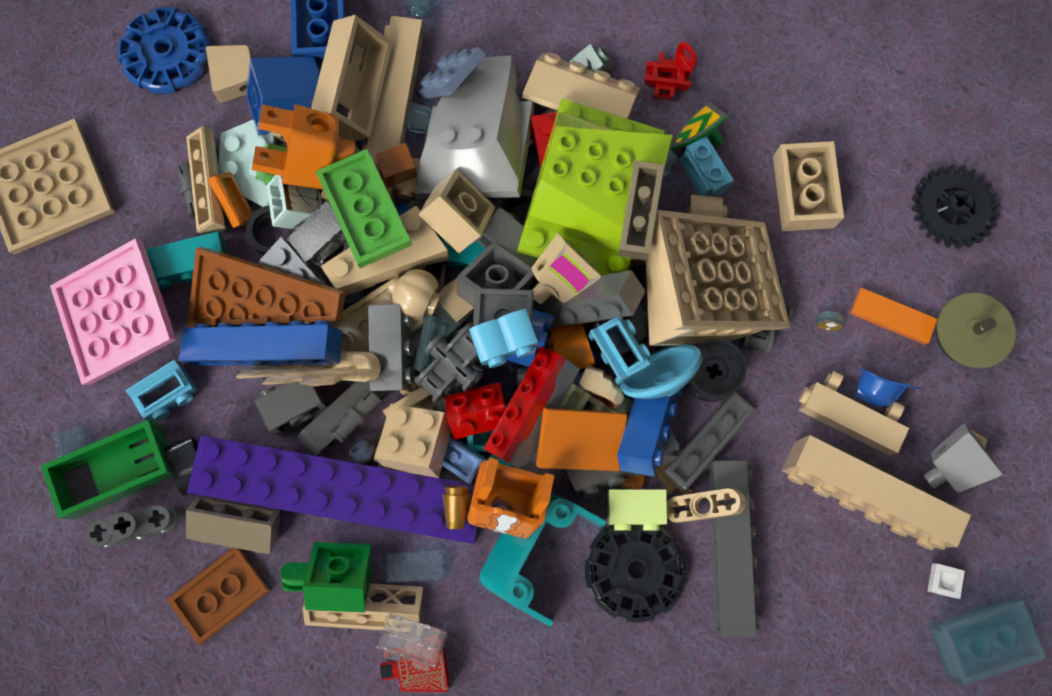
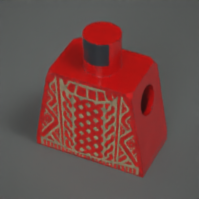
[380,632,450,692]

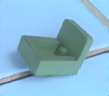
[569,44,612,72]

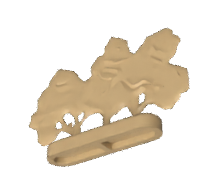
[236,350,380,386]

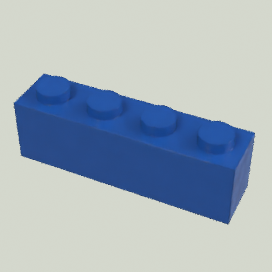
[617,387,684,476]

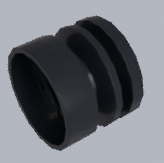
[685,339,747,403]

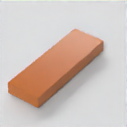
[849,288,937,345]

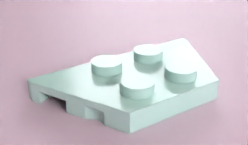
[218,120,275,207]

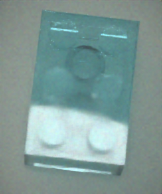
[928,598,1046,686]

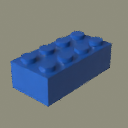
[290,0,348,67]

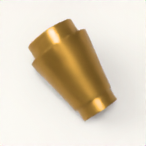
[442,485,471,529]

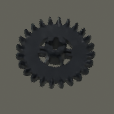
[911,164,1001,249]

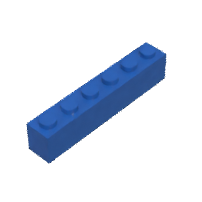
[179,321,342,366]

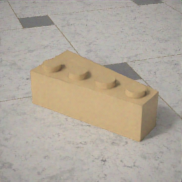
[321,206,449,296]

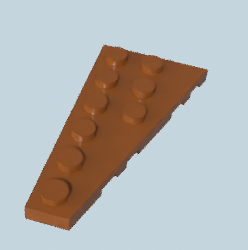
[187,247,346,326]

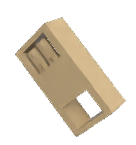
[311,15,393,141]

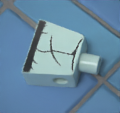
[267,175,332,230]

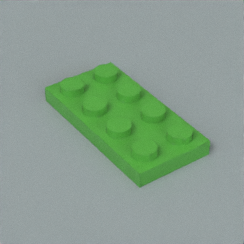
[315,149,412,269]

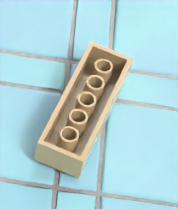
[782,435,971,550]

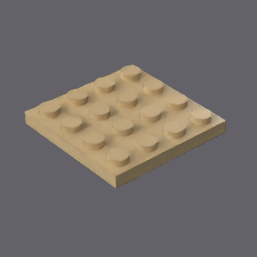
[0,118,115,255]

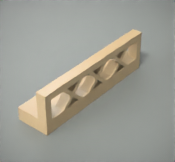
[303,583,423,633]

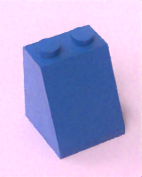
[246,56,321,135]

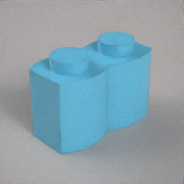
[469,309,539,368]

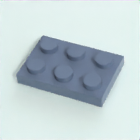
[416,47,486,99]

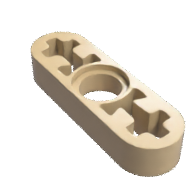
[667,488,746,523]

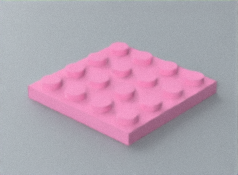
[50,238,177,385]

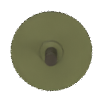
[936,292,1016,369]

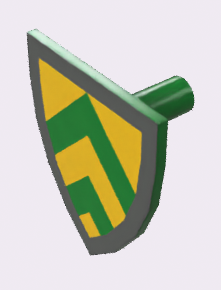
[670,101,728,150]

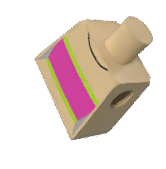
[531,232,601,304]

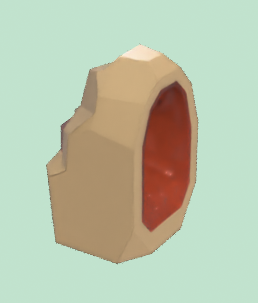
[579,366,624,409]

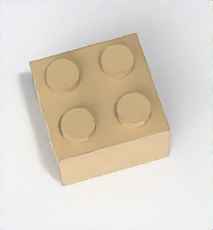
[418,169,495,253]
[375,404,452,478]

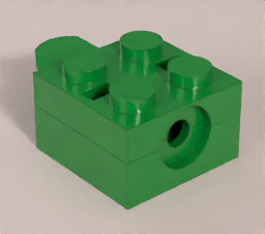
[280,542,373,613]

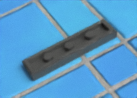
[663,391,756,491]

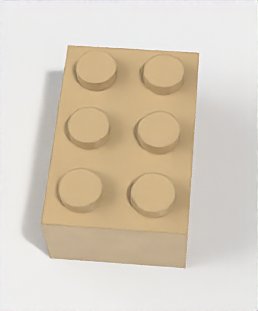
[773,141,844,231]

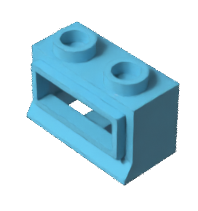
[679,136,734,197]
[589,317,651,385]
[125,360,199,421]

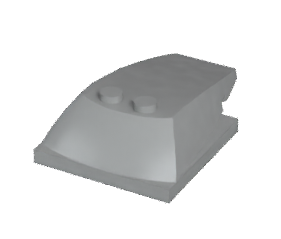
[414,56,535,200]

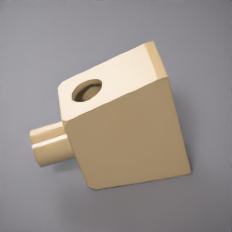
[206,45,268,103]

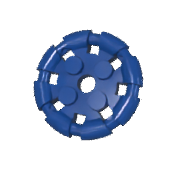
[118,7,211,94]

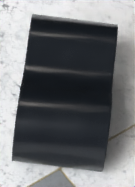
[164,436,198,496]

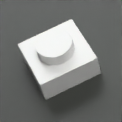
[927,563,965,599]

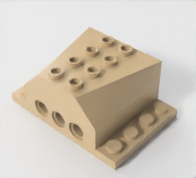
[646,210,790,346]

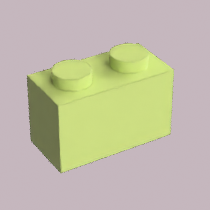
[607,490,667,531]

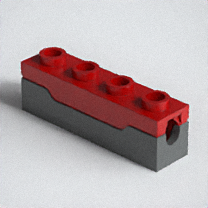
[484,347,580,470]

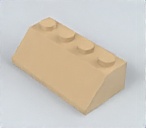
[522,53,640,119]

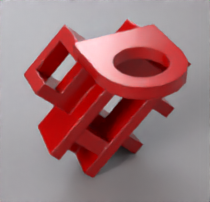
[645,42,697,100]

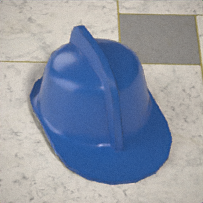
[856,366,923,407]

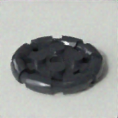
[584,525,687,623]

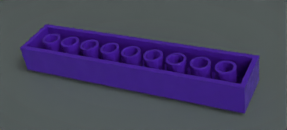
[187,435,477,544]

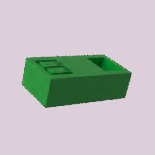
[40,420,174,520]

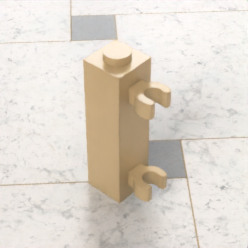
[798,371,909,456]

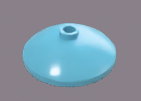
[620,344,703,399]

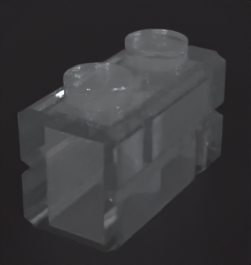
[378,613,448,671]

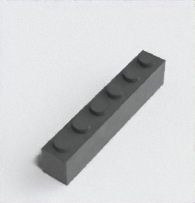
[708,461,760,637]

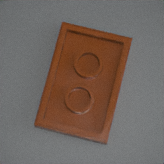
[166,548,271,646]

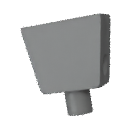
[924,423,1003,492]

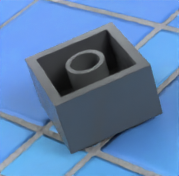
[457,241,536,307]
[254,381,329,437]

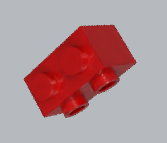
[445,382,507,439]

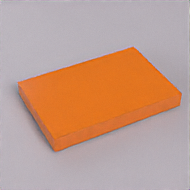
[536,408,627,471]

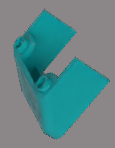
[480,493,606,627]

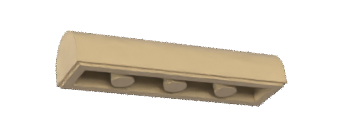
[186,126,225,235]

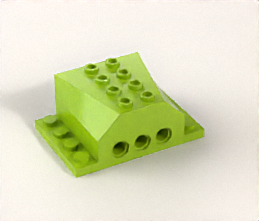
[517,98,673,276]

